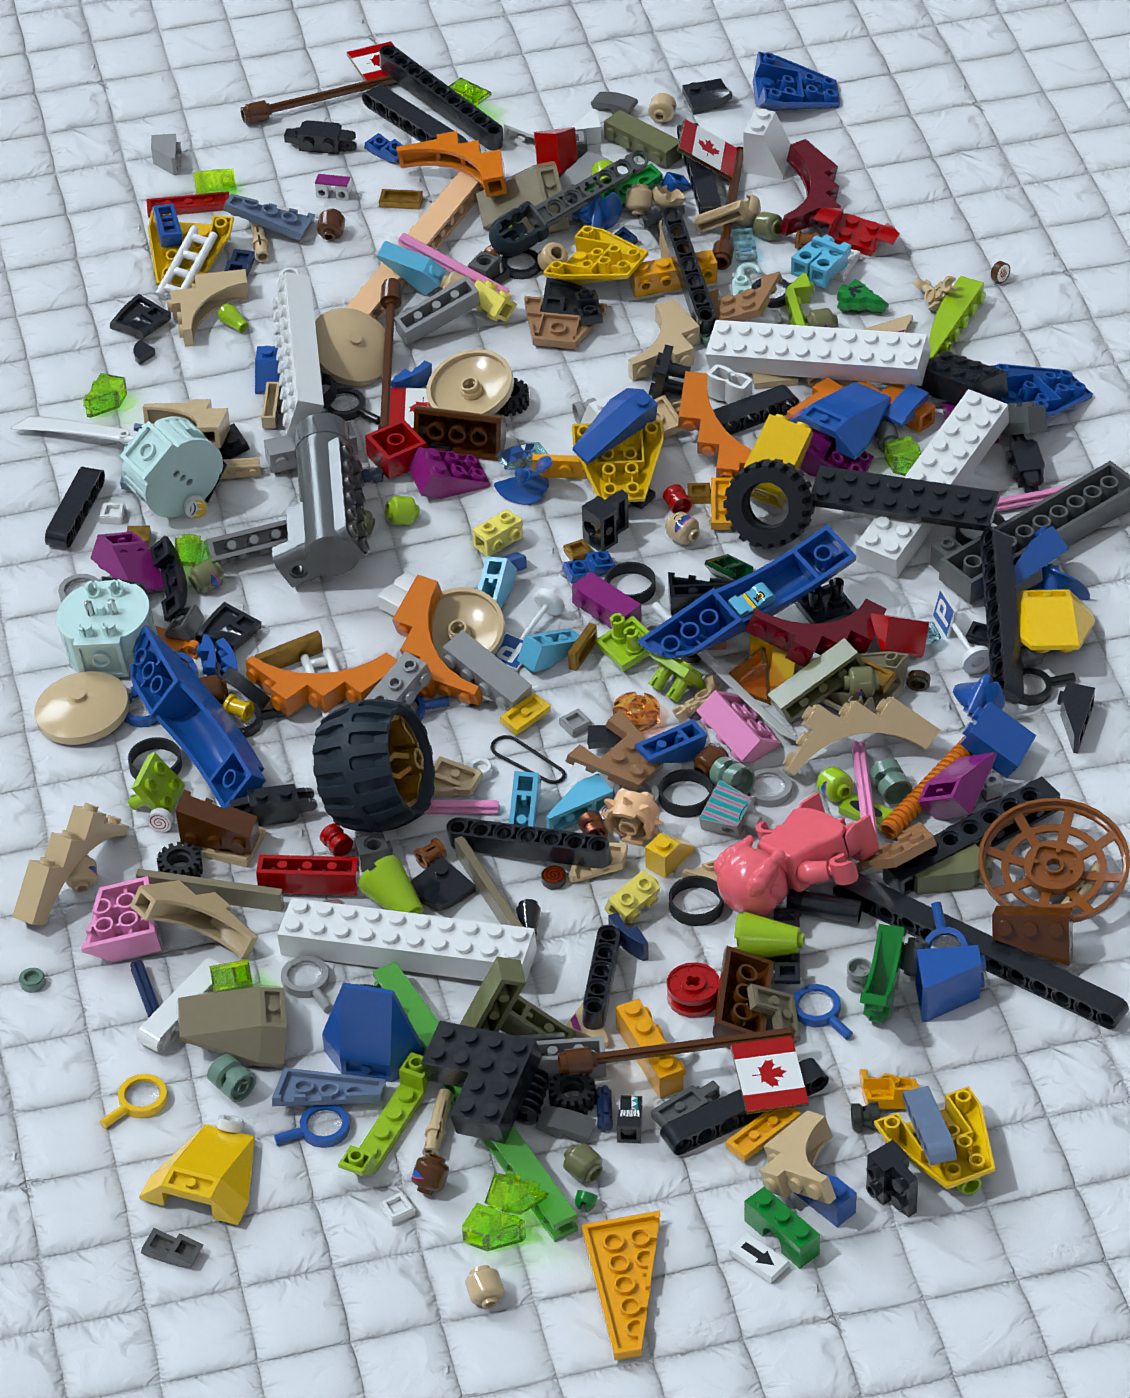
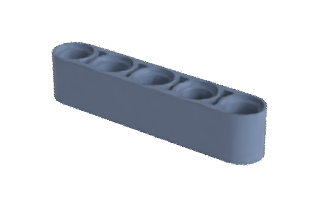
[902,1086,957,1166]

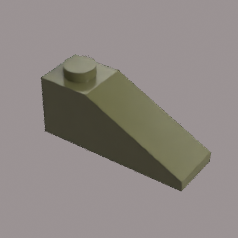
[914,844,993,895]
[500,995,575,1039]

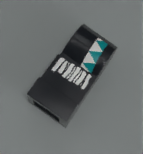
[617,1095,643,1144]

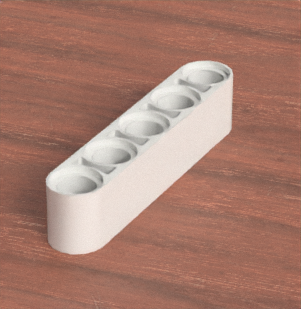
[137,956,233,1053]

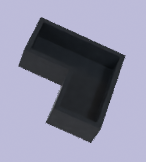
[421,1021,542,1144]

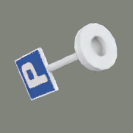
[495,588,565,672]
[932,588,990,675]

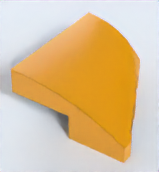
[859,1069,919,1109]

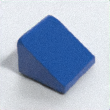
[661,172,692,192]
[501,552,527,571]

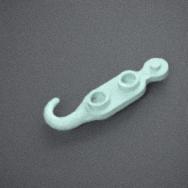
[732,263,761,296]

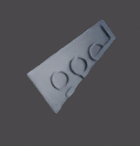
[223,194,315,241]
[272,1068,386,1107]

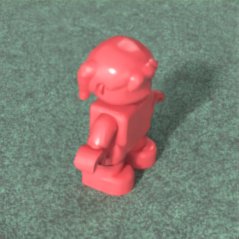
[713,792,879,918]

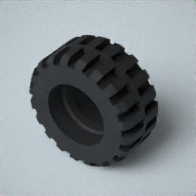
[723,459,815,549]

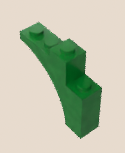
[860,924,906,1023]

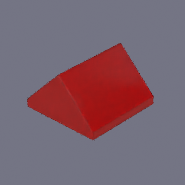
[534,127,578,175]
[870,613,929,658]

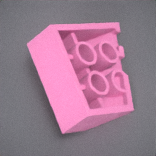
[697,690,781,763]
[81,876,162,962]

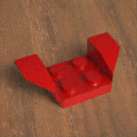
[814,208,900,256]

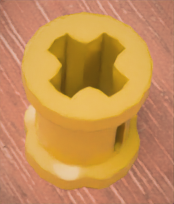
[223,694,255,722]

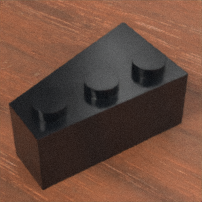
[668,572,734,616]

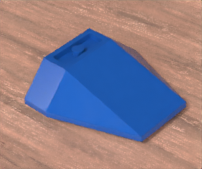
[753,51,840,111]
[991,364,1093,419]
[788,382,891,460]
[322,982,424,1082]

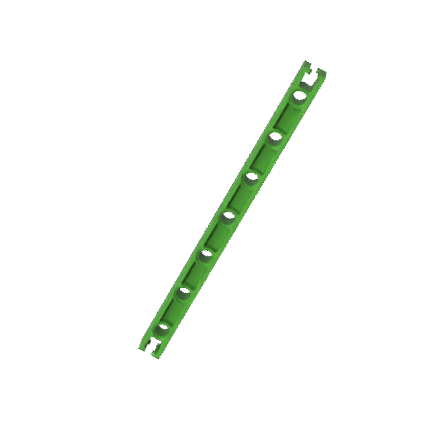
[373,962,578,1242]

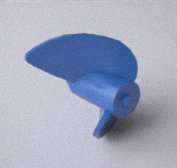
[572,192,622,230]
[494,456,552,505]
[1026,564,1090,600]
[953,674,1005,717]

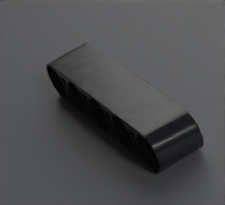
[697,385,799,435]
[45,466,105,549]
[582,925,620,1030]

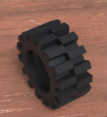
[498,378,529,416]
[157,842,203,877]
[549,1073,596,1115]

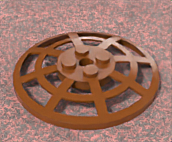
[978,798,1130,923]

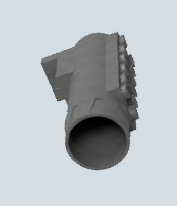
[272,413,370,588]

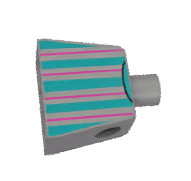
[699,780,762,837]

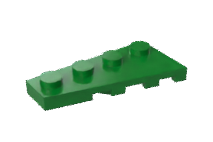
[585,163,663,207]

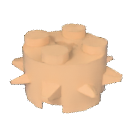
[601,788,664,845]

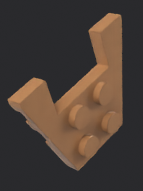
[709,271,783,322]
[524,296,607,349]
[565,710,664,791]
[847,822,937,872]

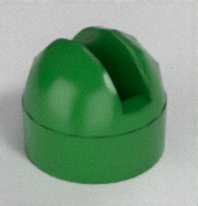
[575,1190,598,1212]

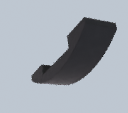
[150,536,188,621]
[774,908,800,984]

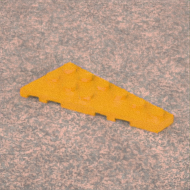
[581,1210,661,1360]

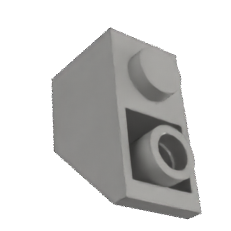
[151,134,182,175]

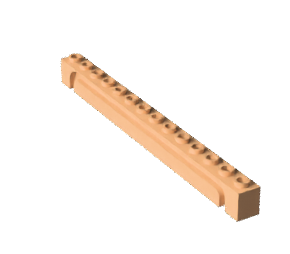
[346,170,484,321]

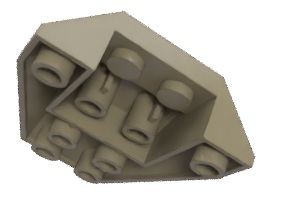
[476,161,570,234]
[817,651,909,714]
[177,984,287,1068]

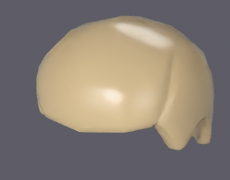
[652,185,686,210]
[734,194,761,226]

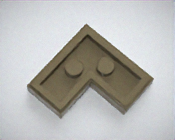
[747,984,801,1043]

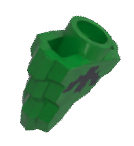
[837,279,889,313]

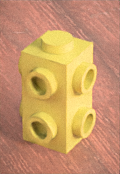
[474,279,517,322]
[472,509,523,556]
[604,870,661,923]

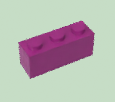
[572,572,642,629]

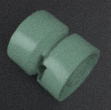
[710,756,755,795]
[870,758,912,804]
[207,1054,256,1102]

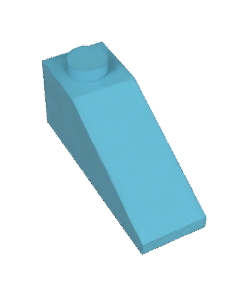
[376,241,446,295]
[478,556,517,609]
[517,629,580,672]
[509,771,541,827]
[547,773,613,830]

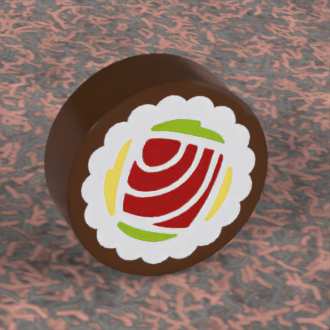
[991,261,1010,284]

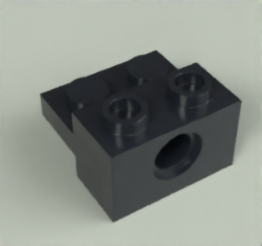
[582,489,629,551]
[866,1140,918,1217]

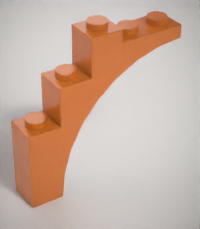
[397,131,507,197]
[678,371,752,478]
[787,377,935,433]
[392,574,483,706]
[245,652,397,716]

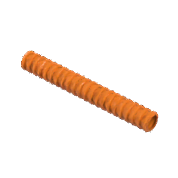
[880,736,974,840]

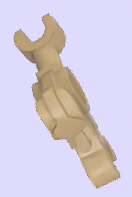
[913,276,957,311]
[672,673,721,722]

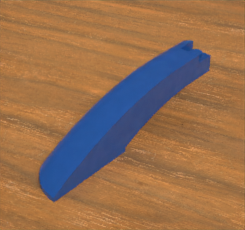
[637,524,856,658]
[130,625,266,809]

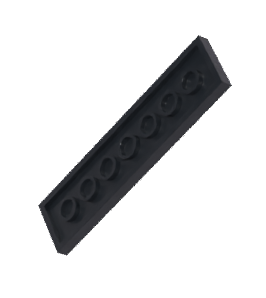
[811,465,1000,531]

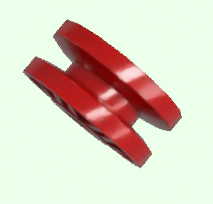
[667,962,720,1017]

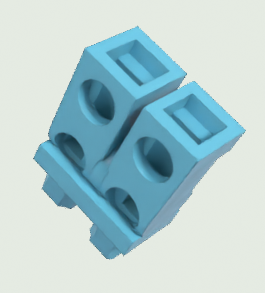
[791,235,851,288]

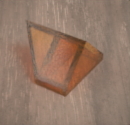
[729,646,771,705]

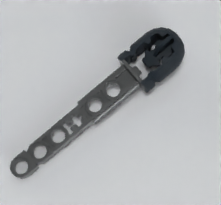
[489,150,649,256]

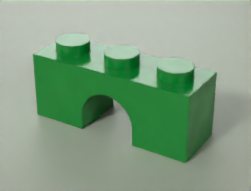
[744,1187,820,1269]

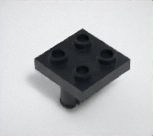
[649,344,691,399]
[794,577,857,624]

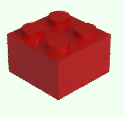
[365,419,427,480]

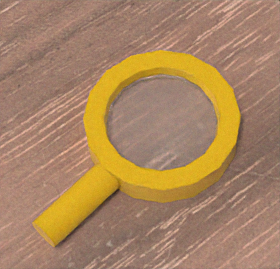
[100,1074,168,1129]

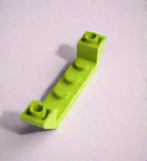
[785,273,814,326]
[338,1052,429,1176]

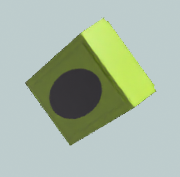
[839,792,893,832]

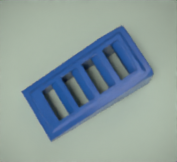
[153,203,182,248]

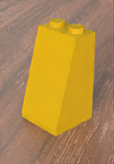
[744,414,813,509]

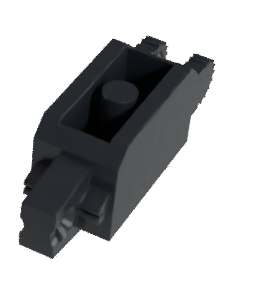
[284,120,357,154]
[1006,434,1045,493]
[229,784,318,826]

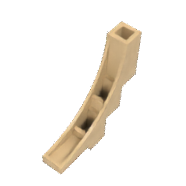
[782,697,940,776]
[12,803,129,926]

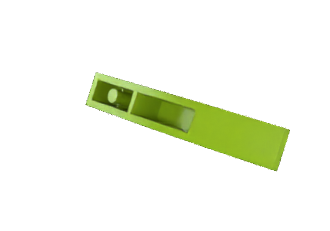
[929,276,986,359]

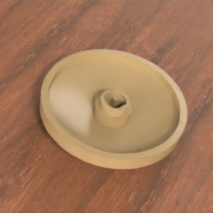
[315,308,394,386]
[426,349,514,415]
[433,587,505,673]
[34,671,130,745]

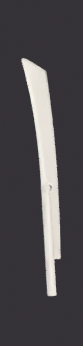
[10,415,138,444]
[652,602,798,742]

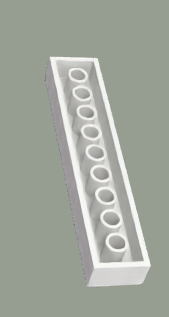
[272,272,324,437]
[705,320,931,386]
[856,389,1009,578]
[277,898,537,987]

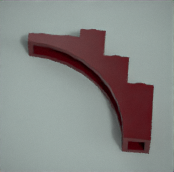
[780,139,841,236]
[745,599,887,667]

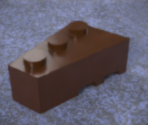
[175,790,260,855]
[992,906,1073,966]

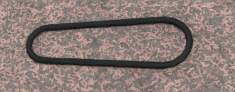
[490,735,566,784]

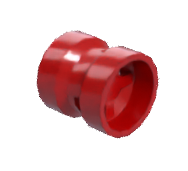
[663,484,692,514]
[320,823,353,857]

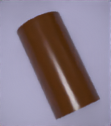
[414,406,507,461]
[713,945,774,1049]

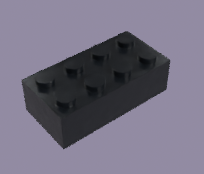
[916,351,1009,405]

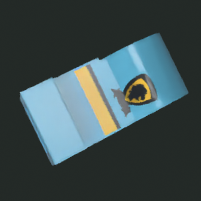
[728,582,776,618]

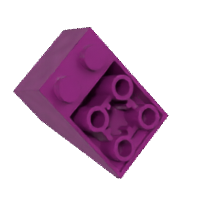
[799,428,874,477]
[408,447,491,499]
[90,531,164,592]
[918,753,997,819]

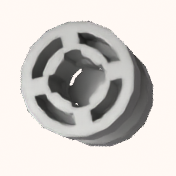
[572,398,596,424]
[847,958,871,994]

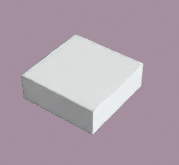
[99,503,126,525]
[379,1192,415,1226]

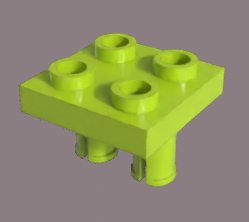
[595,613,650,672]
[648,653,706,703]
[128,752,185,813]

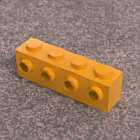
[629,250,717,298]
[615,998,686,1099]

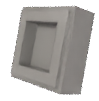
[559,708,592,738]

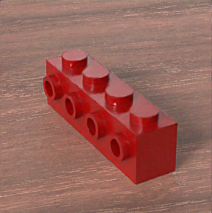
[256,854,360,896]

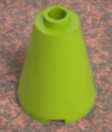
[358,855,423,914]
[734,912,805,958]

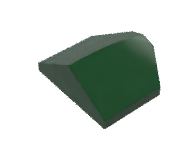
[704,554,754,581]

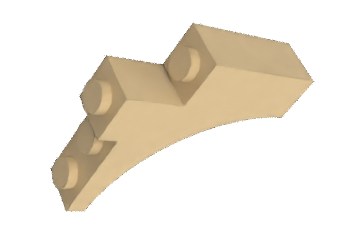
[167,269,249,347]
[628,298,700,381]
[143,399,230,448]
[130,880,258,959]
[759,1110,836,1204]

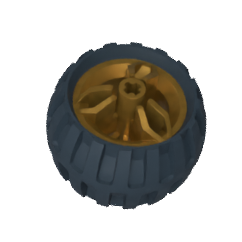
[312,699,435,832]

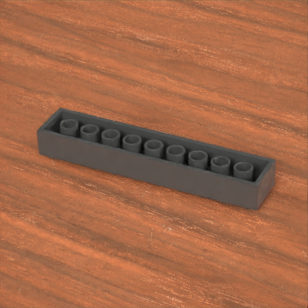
[939,461,1130,604]

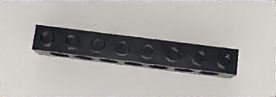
[883,776,1060,895]

